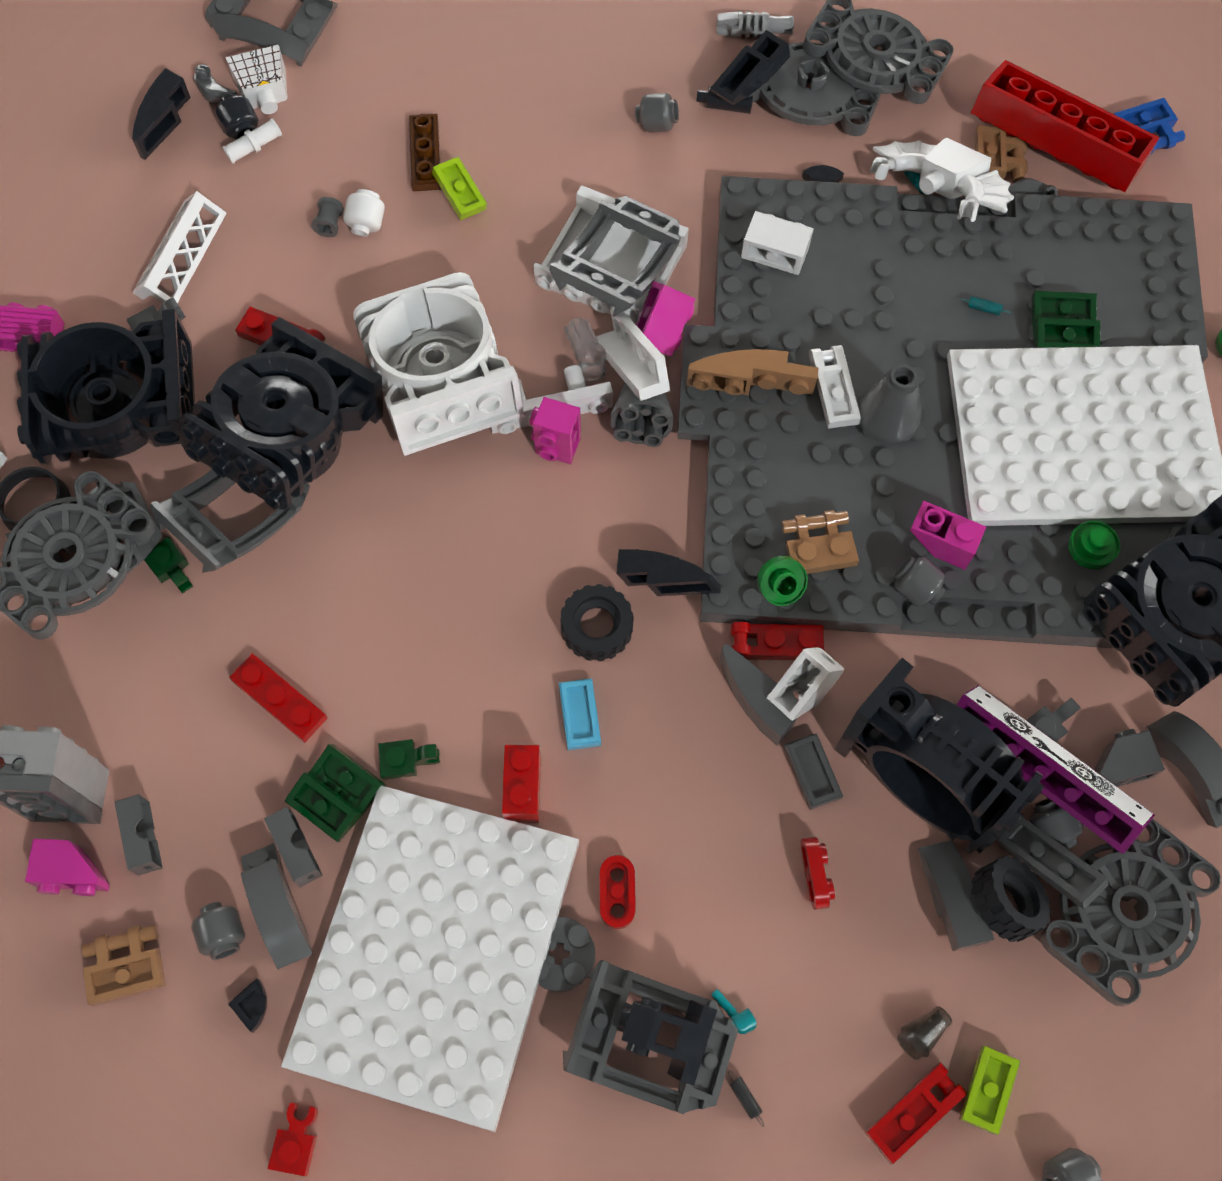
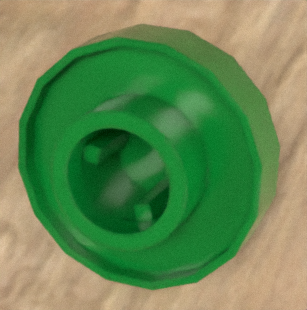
[1068,521,1120,570]
[757,556,808,606]

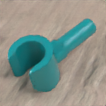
[711,989,757,1034]

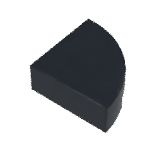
[802,165,844,183]
[228,978,267,1033]

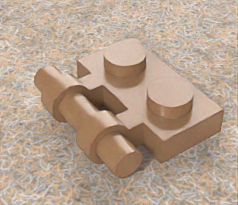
[974,125,1028,182]
[781,510,859,574]
[81,925,166,1006]

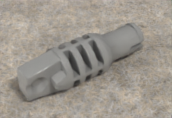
[716,11,794,38]

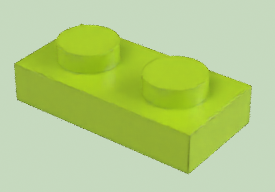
[432,156,487,221]
[959,1046,1020,1135]

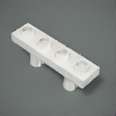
[491,365,613,434]

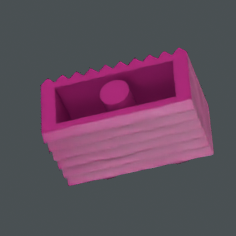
[0,302,65,352]

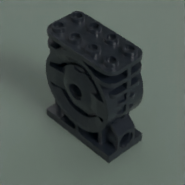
[17,309,195,465]
[179,317,383,510]
[1084,495,1222,707]
[834,657,1045,854]

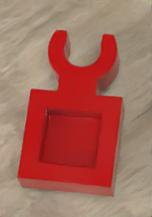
[267,1102,318,1176]

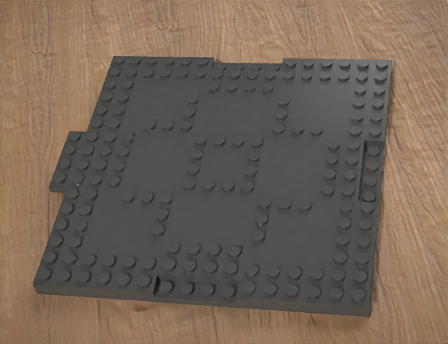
[678,176,1211,648]

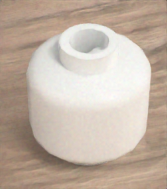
[343,189,385,237]

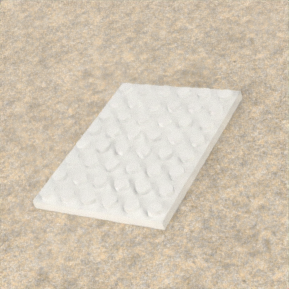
[947,345,1222,526]
[281,786,579,1132]

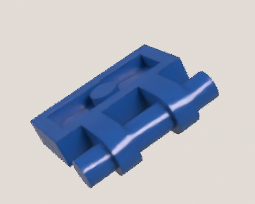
[1114,98,1185,154]

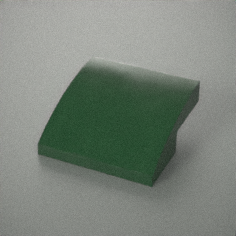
[1032,291,1101,348]
[284,744,386,842]

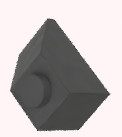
[1094,729,1165,787]

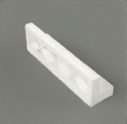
[133,191,227,303]
[594,307,670,401]

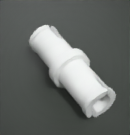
[223,118,282,164]

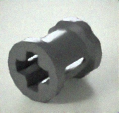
[311,197,344,237]

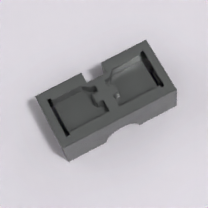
[114,794,163,876]
[264,807,323,887]

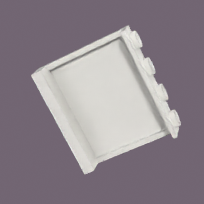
[534,185,689,324]

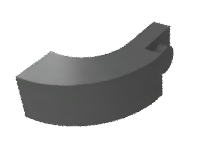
[1147,711,1222,828]
[241,843,312,969]

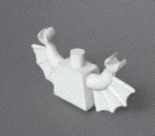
[870,138,1014,222]

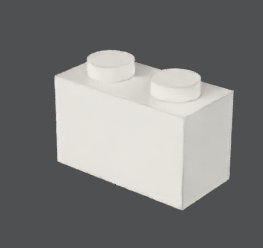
[741,211,814,275]

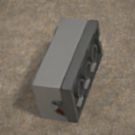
[0,725,109,824]

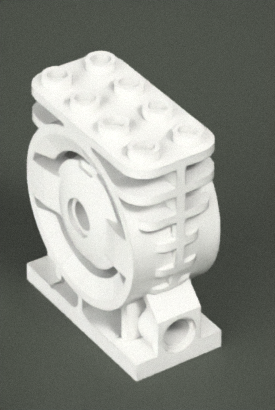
[353,272,524,456]

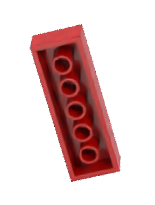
[971,60,1160,193]

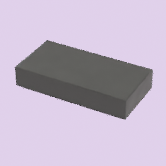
[784,733,843,810]

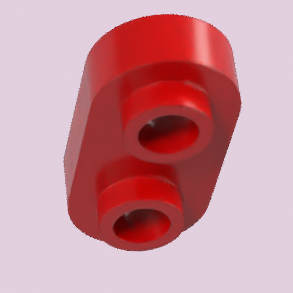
[801,837,835,910]
[599,855,636,929]

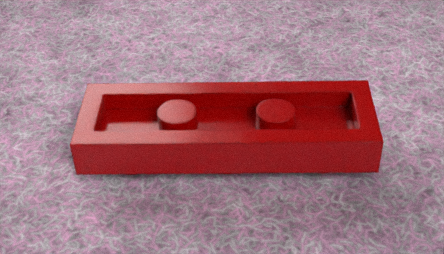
[229,653,328,743]

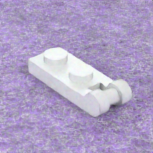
[809,345,861,429]

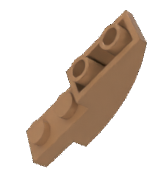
[687,349,819,395]

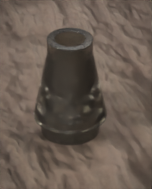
[897,1006,952,1060]

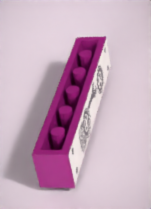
[956,685,1155,854]

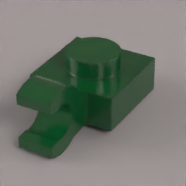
[144,537,193,594]
[378,739,440,780]

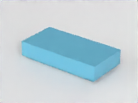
[559,678,601,751]

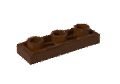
[409,114,442,191]

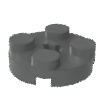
[538,917,595,992]

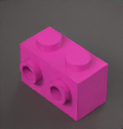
[635,281,696,357]
[529,397,581,464]

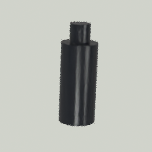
[696,87,753,114]

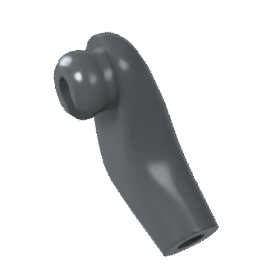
[193,64,237,104]
[1008,178,1058,196]

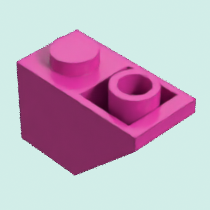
[910,500,986,570]
[25,839,110,896]

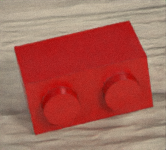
[502,745,541,823]

